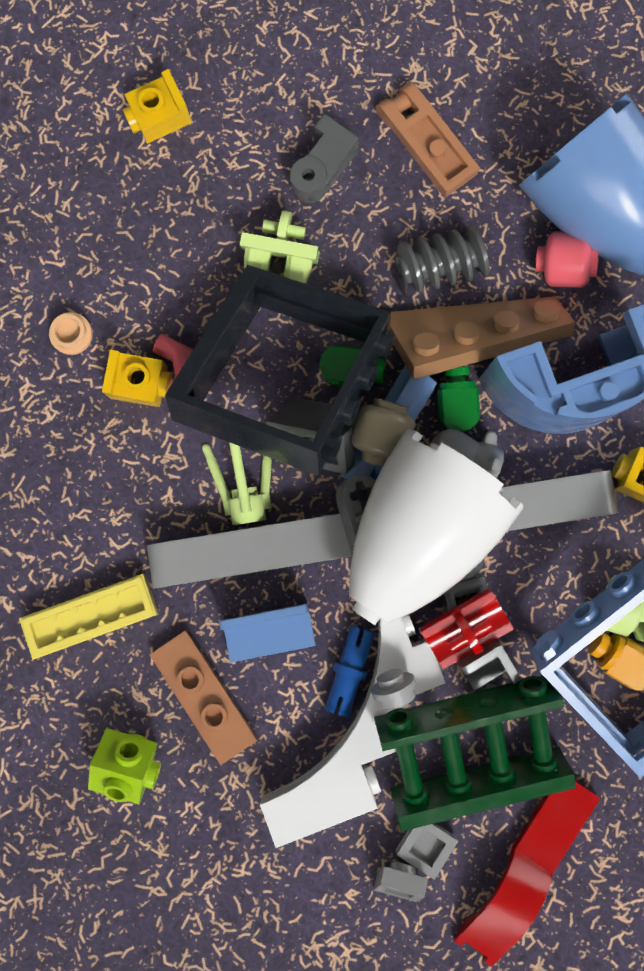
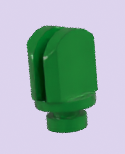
[320,344,387,387]
[437,366,480,432]

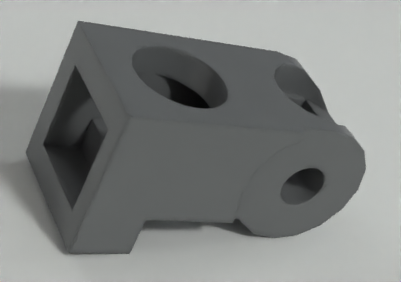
[290,114,359,203]

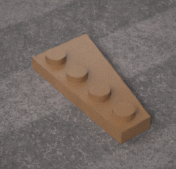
[390,296,575,380]

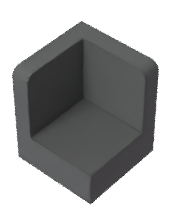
[457,639,522,691]

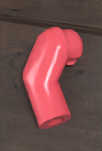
[153,334,193,381]

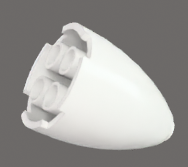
[349,429,524,625]

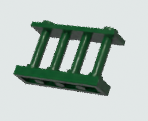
[374,675,576,832]

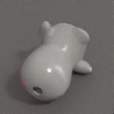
[431,429,504,478]

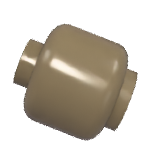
[351,398,415,467]

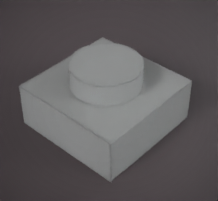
[396,823,458,880]
[374,862,428,902]

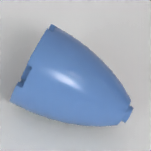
[519,94,644,276]

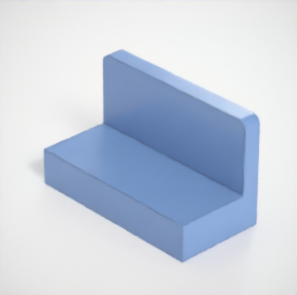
[219,603,316,663]

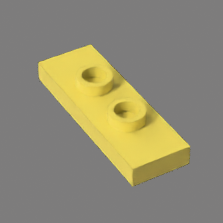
[19,574,159,660]

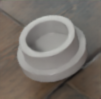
[371,669,416,709]

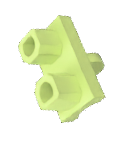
[240,210,320,284]

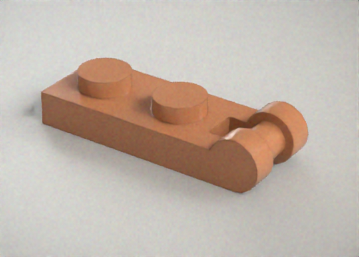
[375,82,480,198]

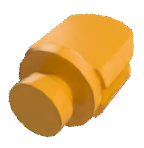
[588,632,644,691]

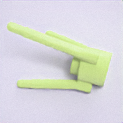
[202,442,272,525]

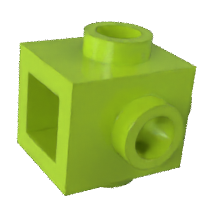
[88,728,161,805]

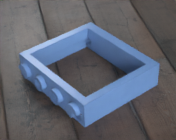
[529,559,644,778]

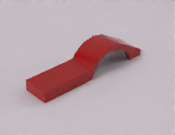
[453,781,600,967]

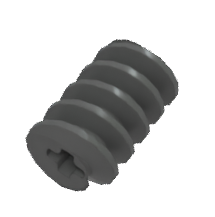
[395,225,490,297]

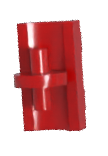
[419,588,514,669]

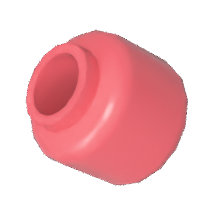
[536,231,599,288]

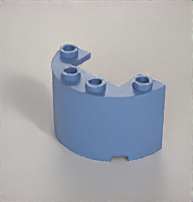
[479,304,644,434]

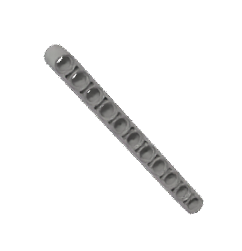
[147,470,619,589]

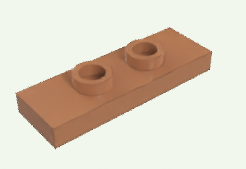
[149,630,258,766]

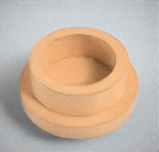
[49,312,93,355]

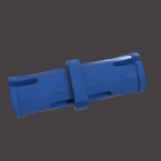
[323,625,376,718]

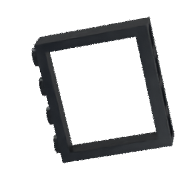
[165,264,395,476]

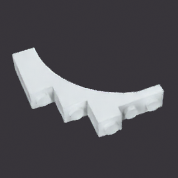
[260,614,448,848]

